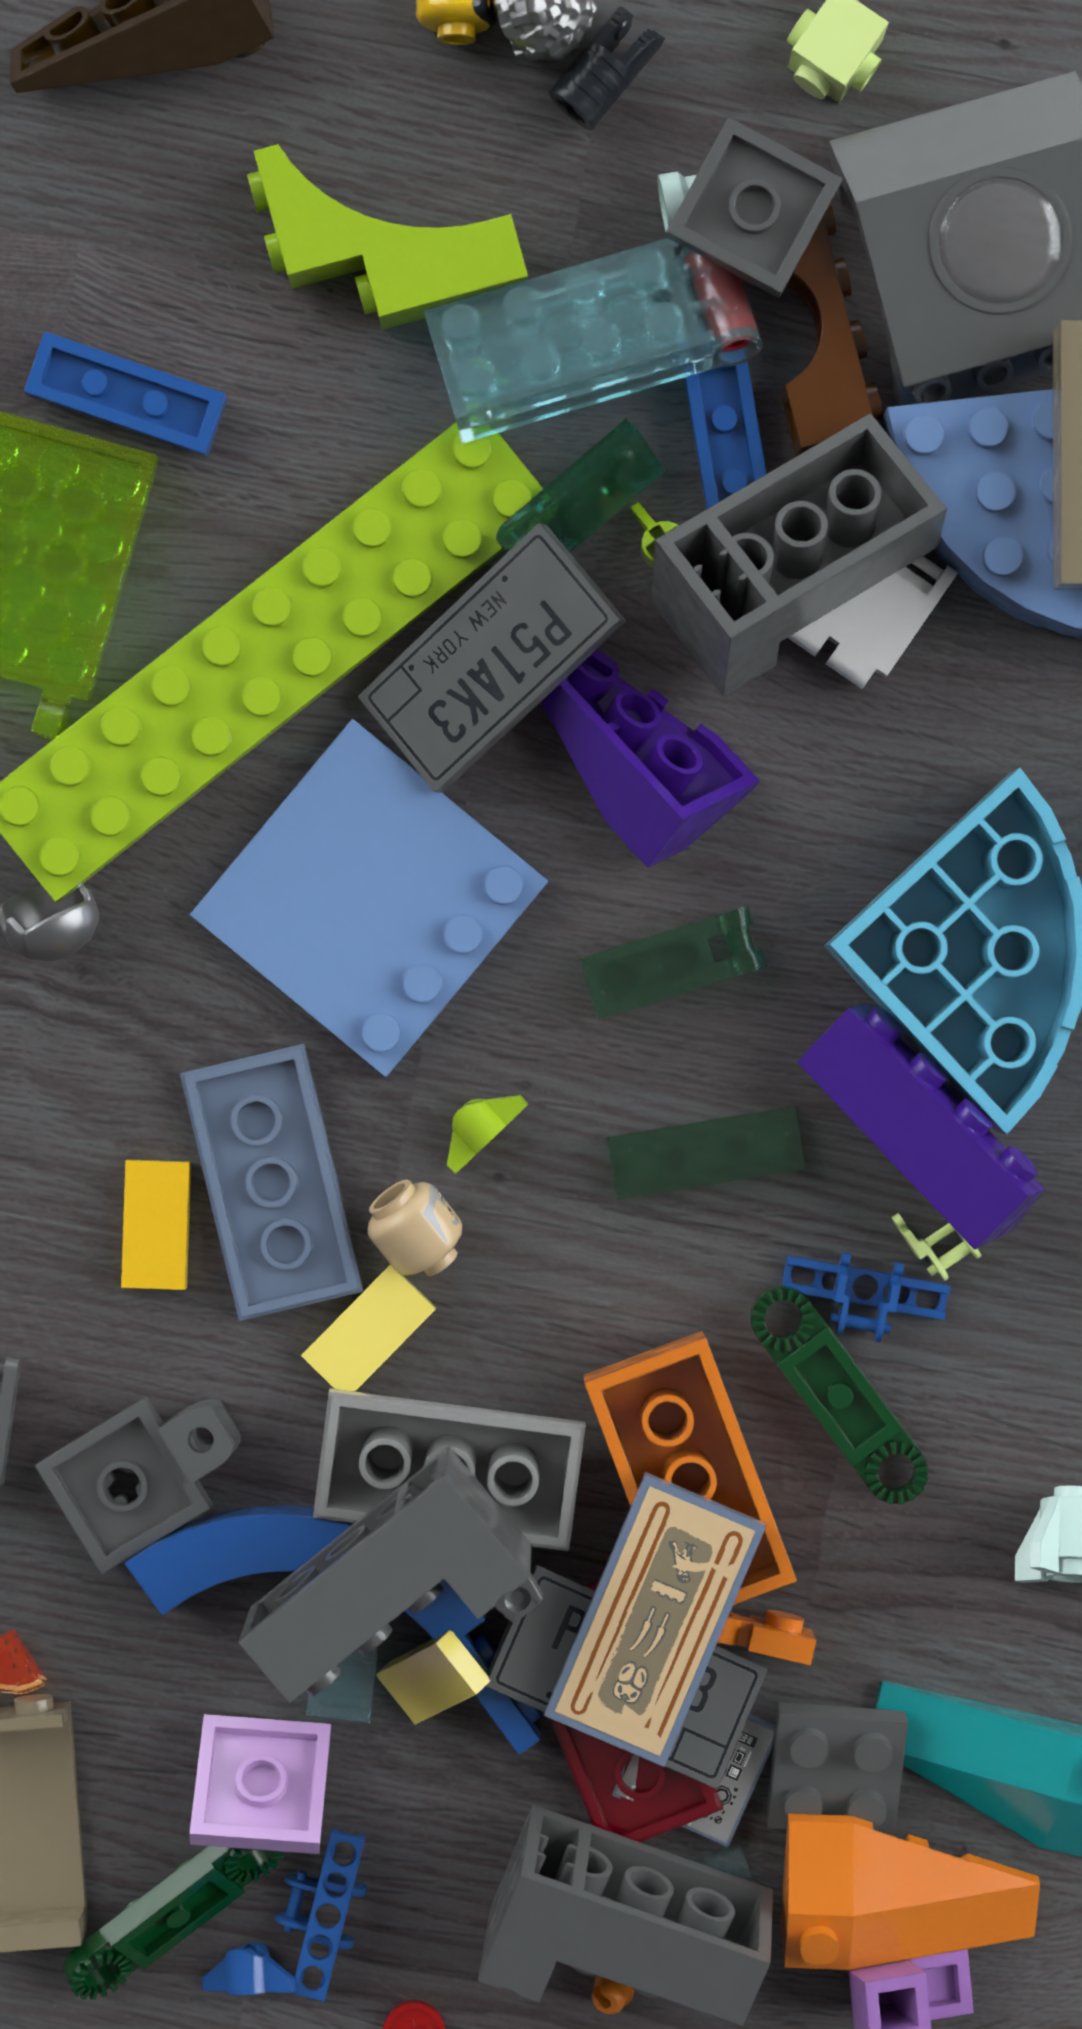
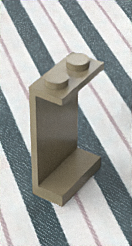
[0,1694,89,1953]

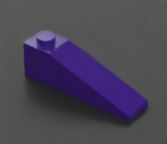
[541,649,760,868]

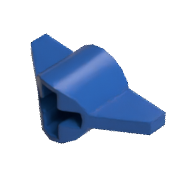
[202,1942,296,1995]

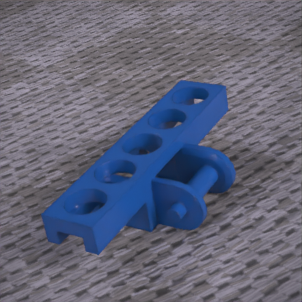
[781,1252,951,1343]
[275,1827,368,2002]

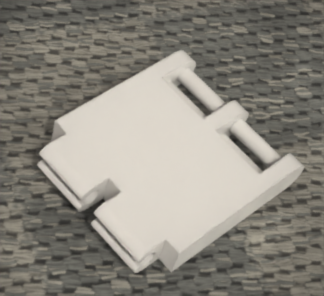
[788,556,958,689]

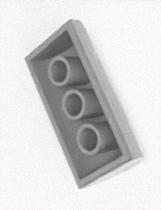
[313,1388,586,1551]

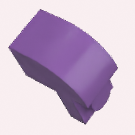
[848,1949,974,2029]

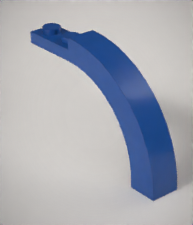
[125,1505,543,1755]

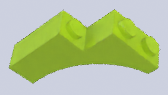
[247,144,528,330]

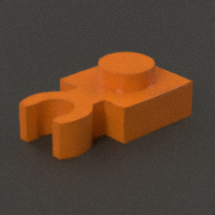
[717,1610,817,1666]

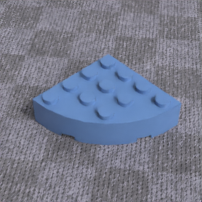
[880,389,1082,640]

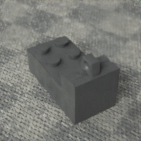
[651,413,947,698]
[238,1446,543,1703]
[478,1804,773,2026]

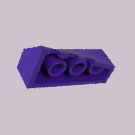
[797,1004,1045,1250]

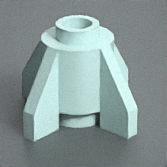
[1015,1486,1082,1583]

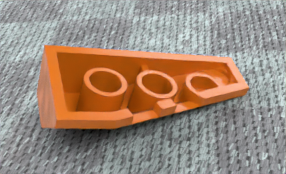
[780,1813,1040,1970]

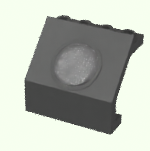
[829,71,1082,406]

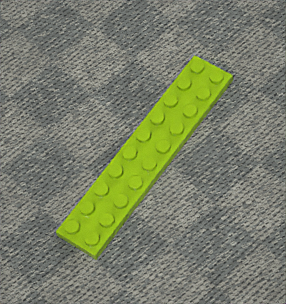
[0,406,556,904]

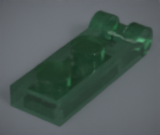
[496,419,665,554]
[579,906,768,1019]

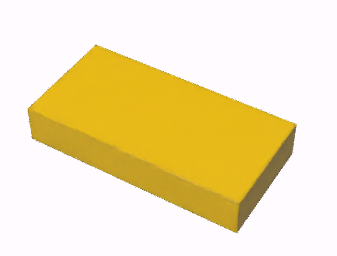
[121,1159,191,1290]

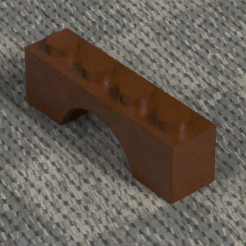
[781,204,883,457]

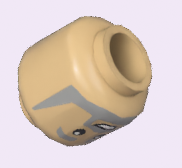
[368,1179,462,1276]

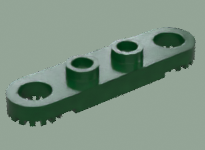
[750,1285,928,1504]
[63,1846,284,2000]

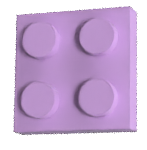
[189,1714,331,1854]

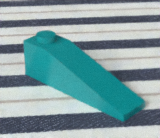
[875,1680,1082,1857]

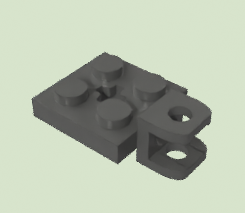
[35,1396,242,1574]

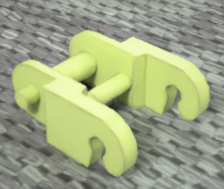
[891,1213,982,1281]

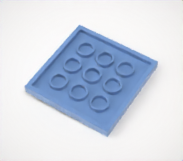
[190,718,549,1077]

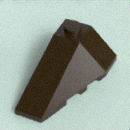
[10,0,274,93]

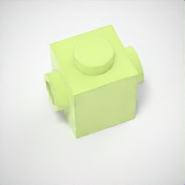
[786,0,889,103]

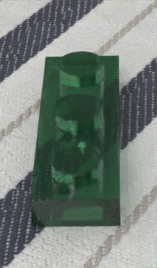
[606,1105,806,1200]

